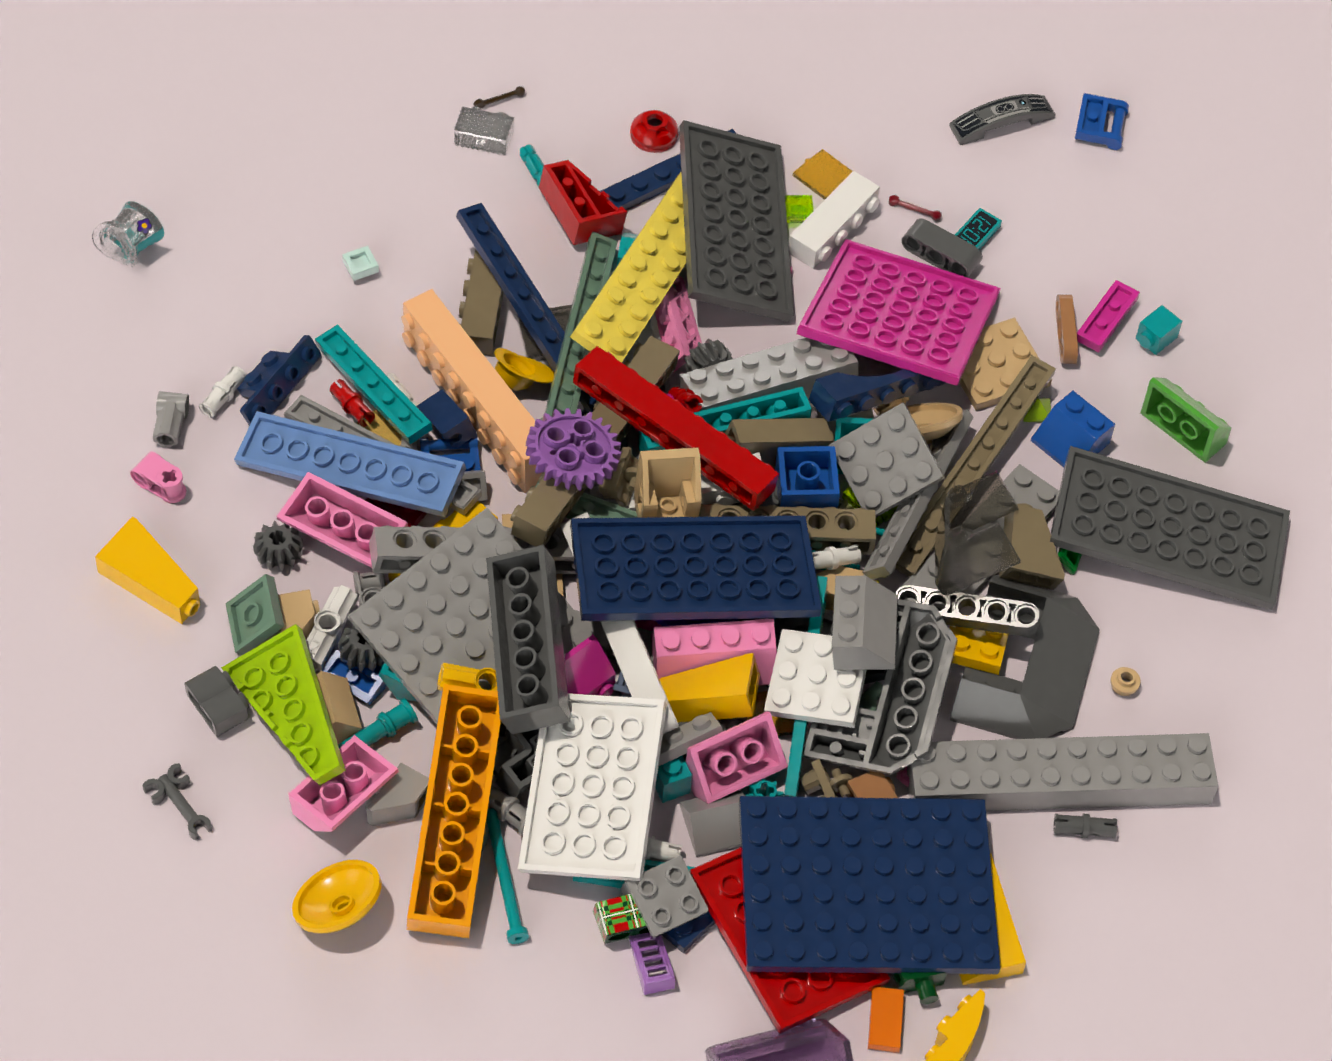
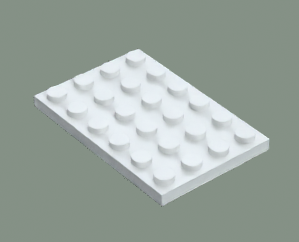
[518,694,667,881]

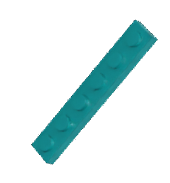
[315,324,433,444]

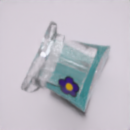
[92,201,164,267]

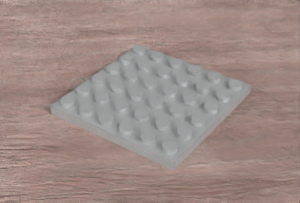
[348,508,602,727]

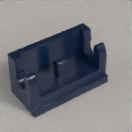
[416,389,478,448]

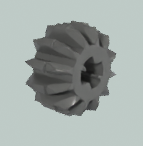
[684,338,733,372]
[253,520,303,571]
[338,625,384,673]

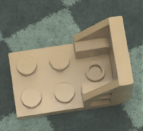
[634,448,702,518]

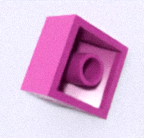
[564,634,616,696]

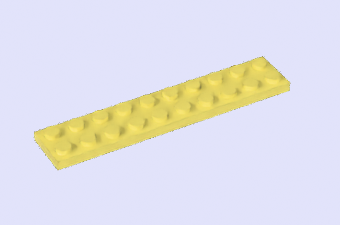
[570,172,686,363]

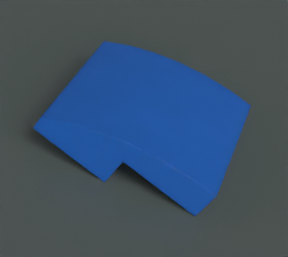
[321,649,387,705]

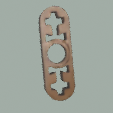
[1055,294,1078,364]

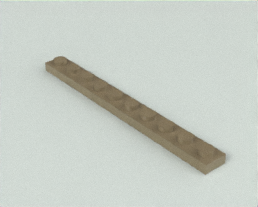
[895,355,1056,577]

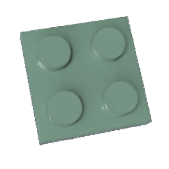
[225,574,284,655]

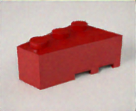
[539,160,628,245]

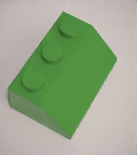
[1140,377,1232,463]

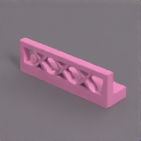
[655,275,702,373]

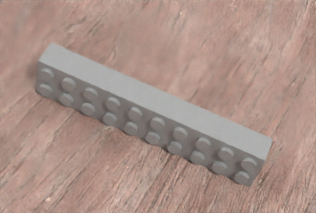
[907,733,1218,811]

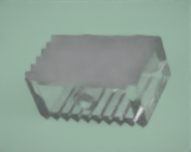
[454,106,514,156]

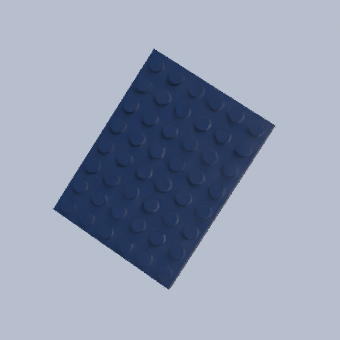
[739,796,1000,974]

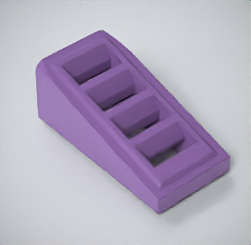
[629,932,675,995]

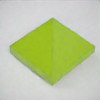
[1023,397,1051,423]

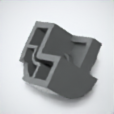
[493,728,540,797]

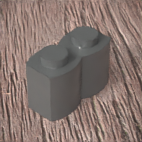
[184,665,250,737]

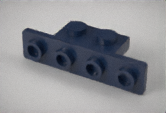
[237,335,321,426]

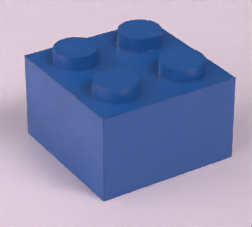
[775,446,840,509]

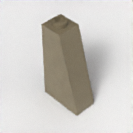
[725,418,833,468]

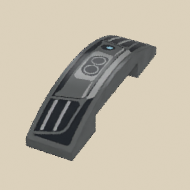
[949,94,1056,145]

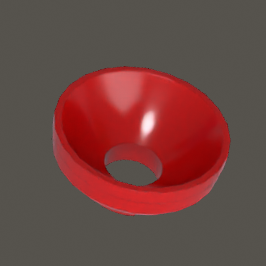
[630,110,678,153]

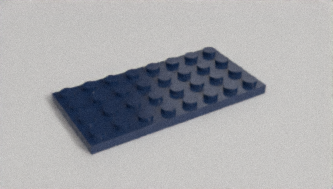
[570,516,822,621]

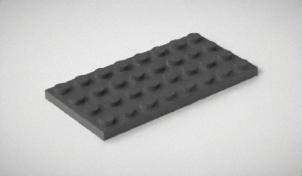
[679,120,794,322]
[1050,446,1290,610]

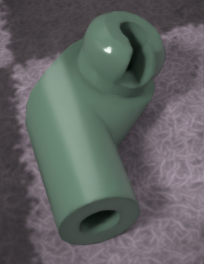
[859,681,883,711]

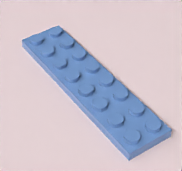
[234,411,466,517]

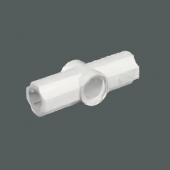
[306,585,358,671]

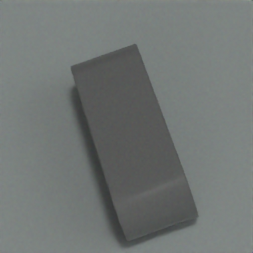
[901,219,983,277]

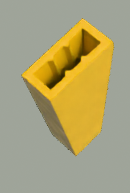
[95,516,200,624]
[659,653,760,723]

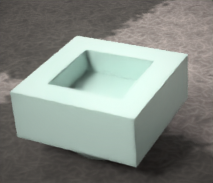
[342,246,379,281]

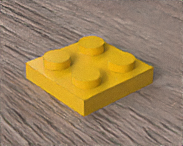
[949,614,1009,675]

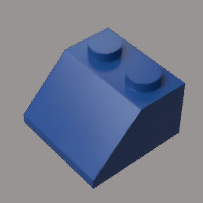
[1031,390,1115,468]

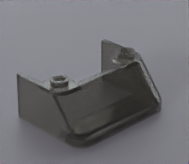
[935,470,1021,595]

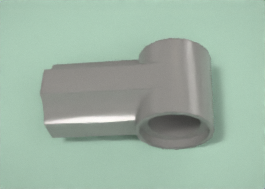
[153,391,189,448]

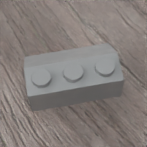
[832,576,898,670]

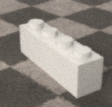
[788,171,880,269]

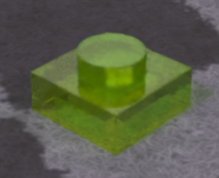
[785,195,813,223]

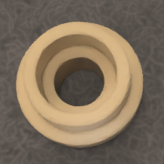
[1110,667,1141,696]

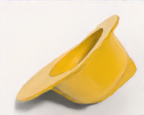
[494,348,555,391]

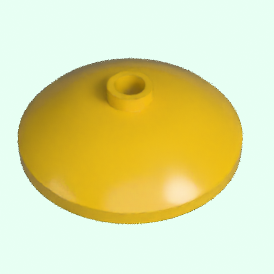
[292,860,382,933]

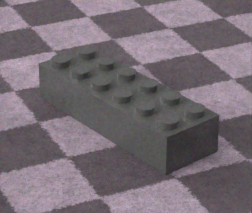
[486,545,570,735]

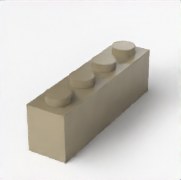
[459,248,504,356]

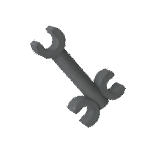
[142,763,212,840]

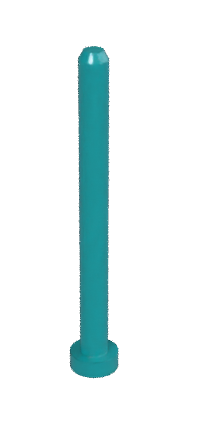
[486,808,529,944]

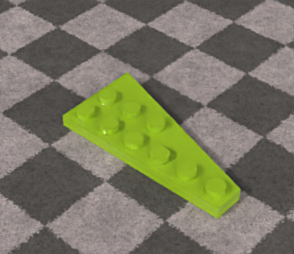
[221,624,346,785]

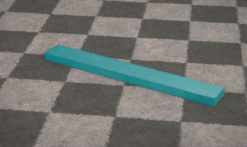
[784,576,828,797]

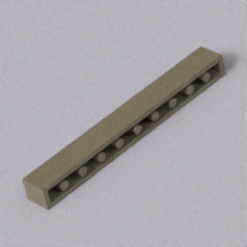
[510,335,680,547]

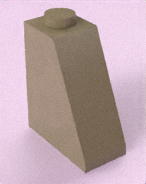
[999,503,1065,590]

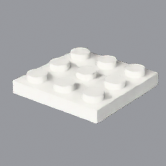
[764,629,866,728]

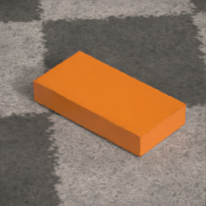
[867,987,904,1052]

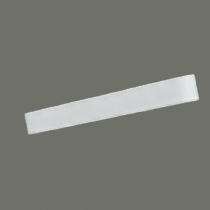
[560,512,679,734]

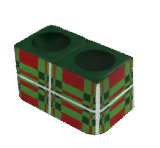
[593,894,649,944]

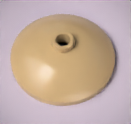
[907,402,963,445]

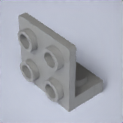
[620,855,708,937]

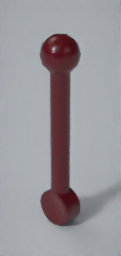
[888,195,942,221]

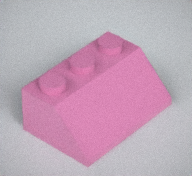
[686,711,788,804]
[288,735,398,832]

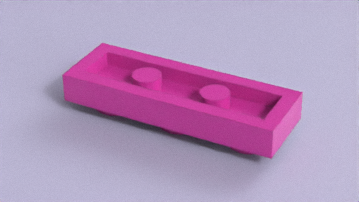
[1077,280,1140,353]

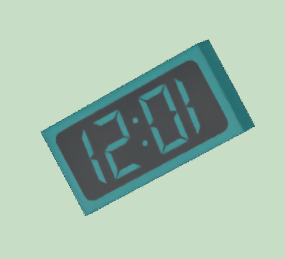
[955,208,1002,250]

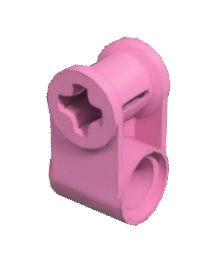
[130,452,186,503]

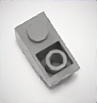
[365,763,429,826]

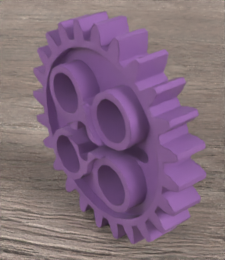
[525,408,621,490]

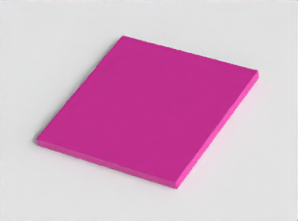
[797,239,1001,386]

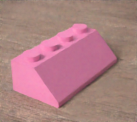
[276,472,408,568]
[651,619,777,686]

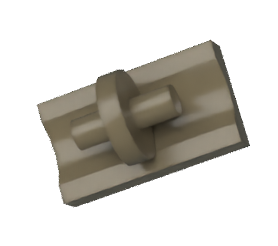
[598,447,639,507]
[800,759,853,797]

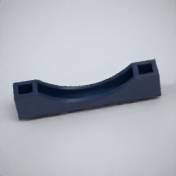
[808,369,947,422]

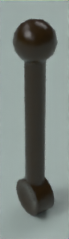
[473,86,525,110]

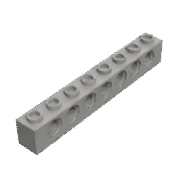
[369,525,576,574]

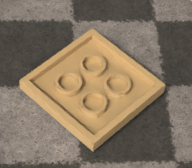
[959,318,1052,411]

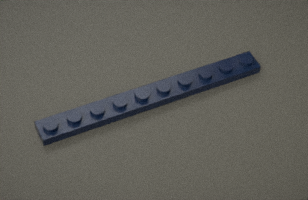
[456,202,597,416]

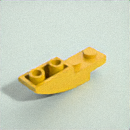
[924,989,985,1061]

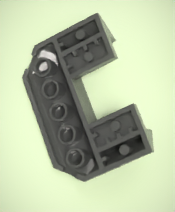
[950,574,1100,739]
[803,599,958,775]

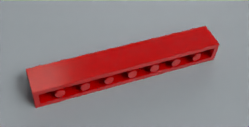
[573,346,779,511]

